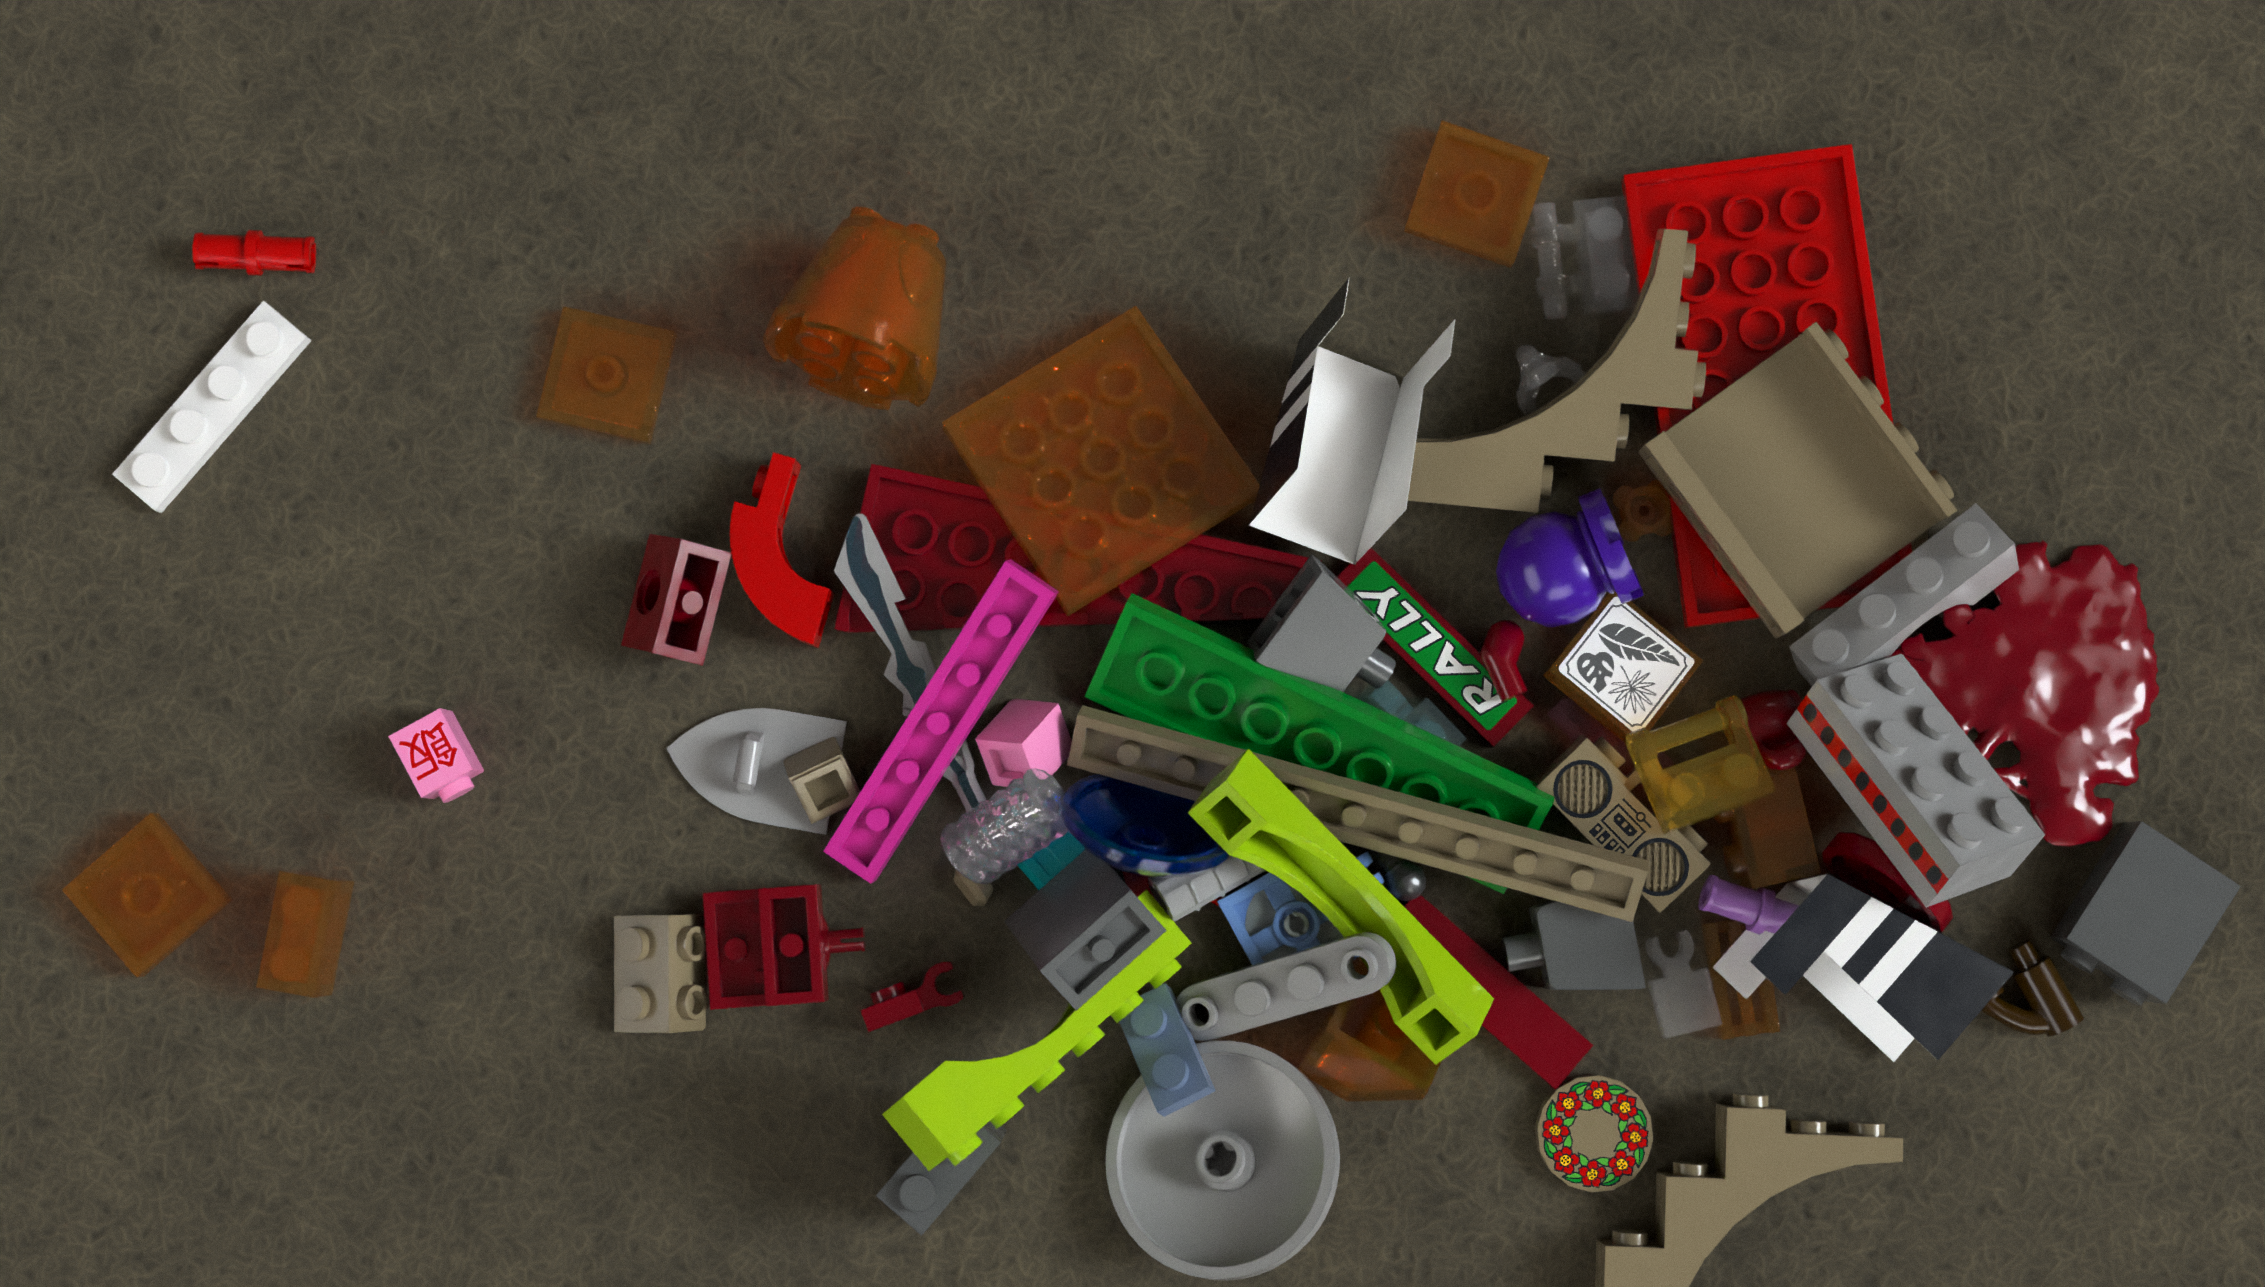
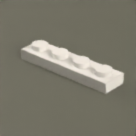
[112,301,312,513]

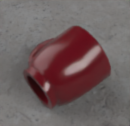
[1723,689,1807,771]

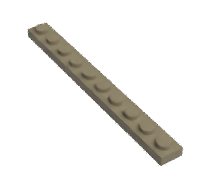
[1067,705,1649,922]

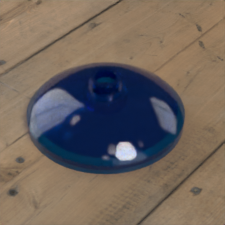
[1061,774,1230,878]

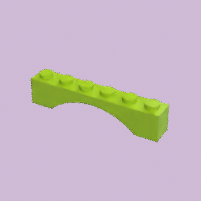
[1188,748,1494,1065]
[882,890,1192,1171]

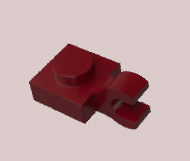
[860,961,965,1032]

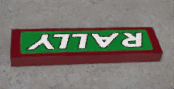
[1337,548,1534,748]

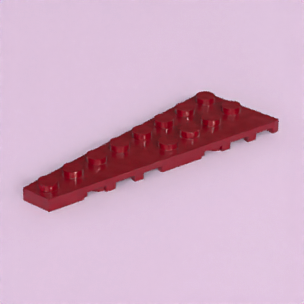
[834,464,1322,633]

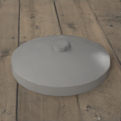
[1105,1041,1340,1281]

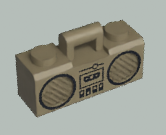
[1533,734,1711,913]

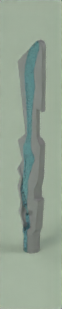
[834,514,988,813]

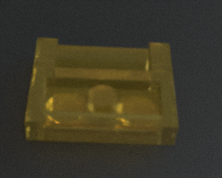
[1626,695,1776,835]

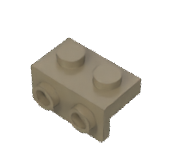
[614,914,708,1033]

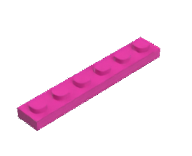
[823,559,1059,884]

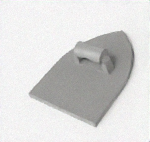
[667,708,847,835]

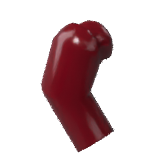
[1480,619,1528,702]

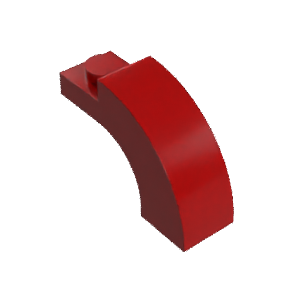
[730,452,835,648]

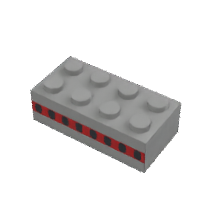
[1787,653,2045,908]

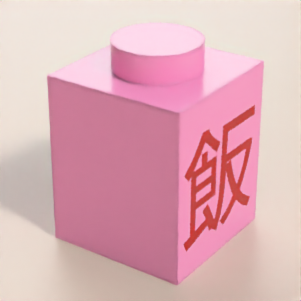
[388,708,484,803]

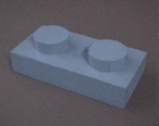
[1119,983,1216,1117]

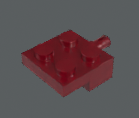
[703,884,866,1010]

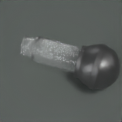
[1368,849,1426,901]

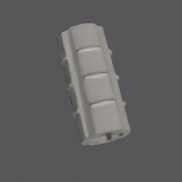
[1148,840,1266,922]

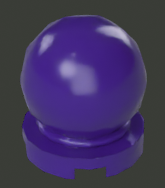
[1496,488,1644,627]

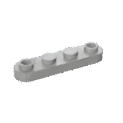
[1176,932,1396,1041]

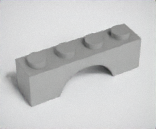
[1789,503,2019,686]

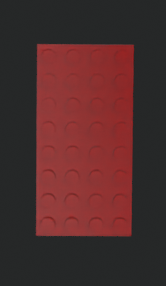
[1621,144,1912,628]

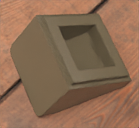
[783,737,861,824]

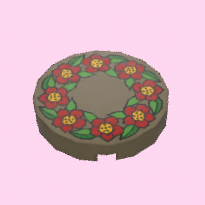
[1534,1074,1653,1193]

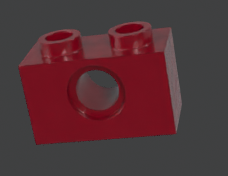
[621,534,732,666]

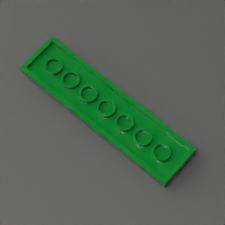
[1084,593,1555,894]

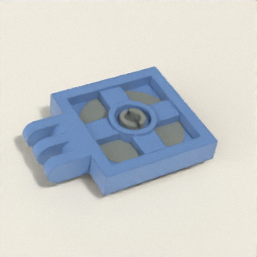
[1217,851,1391,965]

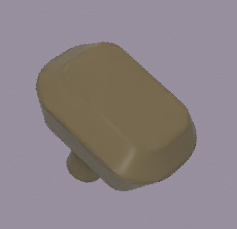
[954,864,997,906]

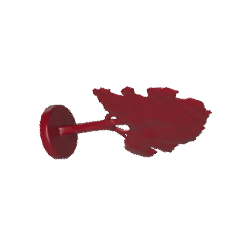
[1822,540,2159,933]

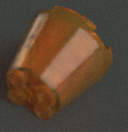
[763,207,946,410]

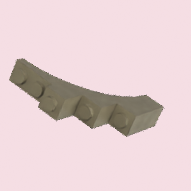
[1408,229,1706,513]
[1595,1093,1903,1287]

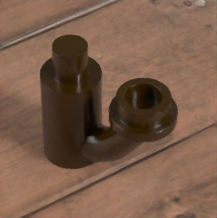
[1981,939,2084,1037]

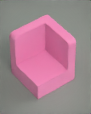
[975,699,1072,791]

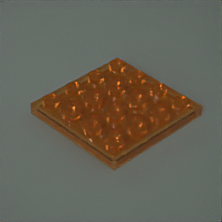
[942,306,1260,616]

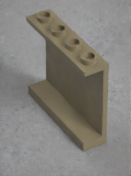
[1638,322,1958,639]

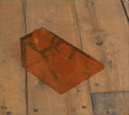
[1298,959,1442,1102]

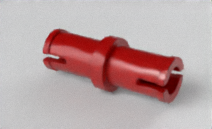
[192,230,316,276]

